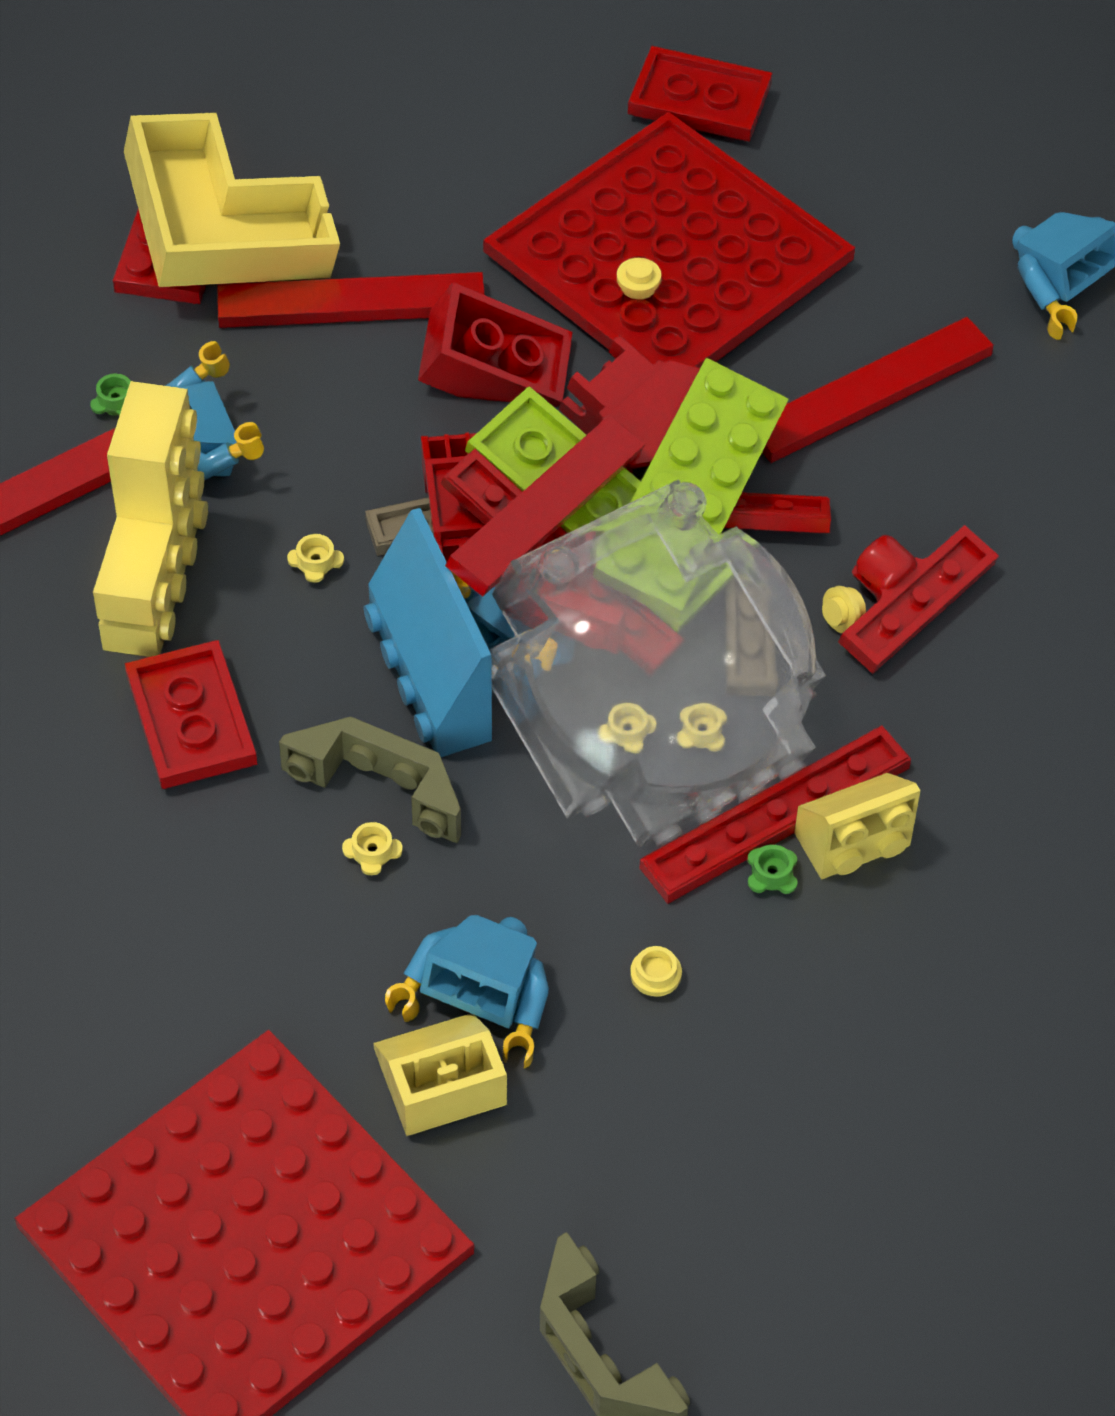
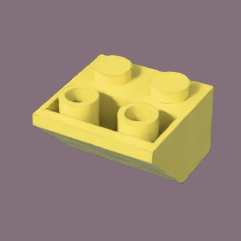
[794,773,921,880]
[373,1013,507,1136]

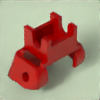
[558,335,700,474]

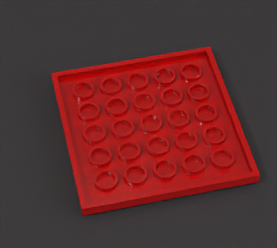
[483,111,855,368]
[15,1029,474,1416]

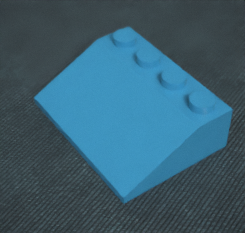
[363,508,492,757]

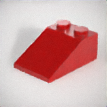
[418,282,573,407]

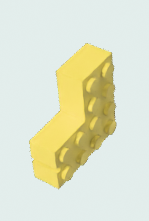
[124,113,340,287]
[93,381,208,657]

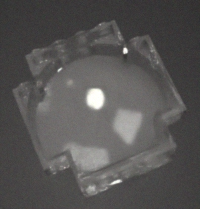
[489,479,826,848]

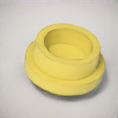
[617,258,661,299]
[822,585,866,633]
[630,946,682,997]

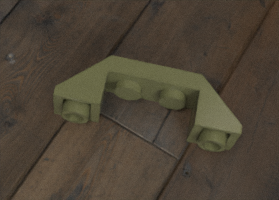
[279,717,461,843]
[540,1232,690,1416]

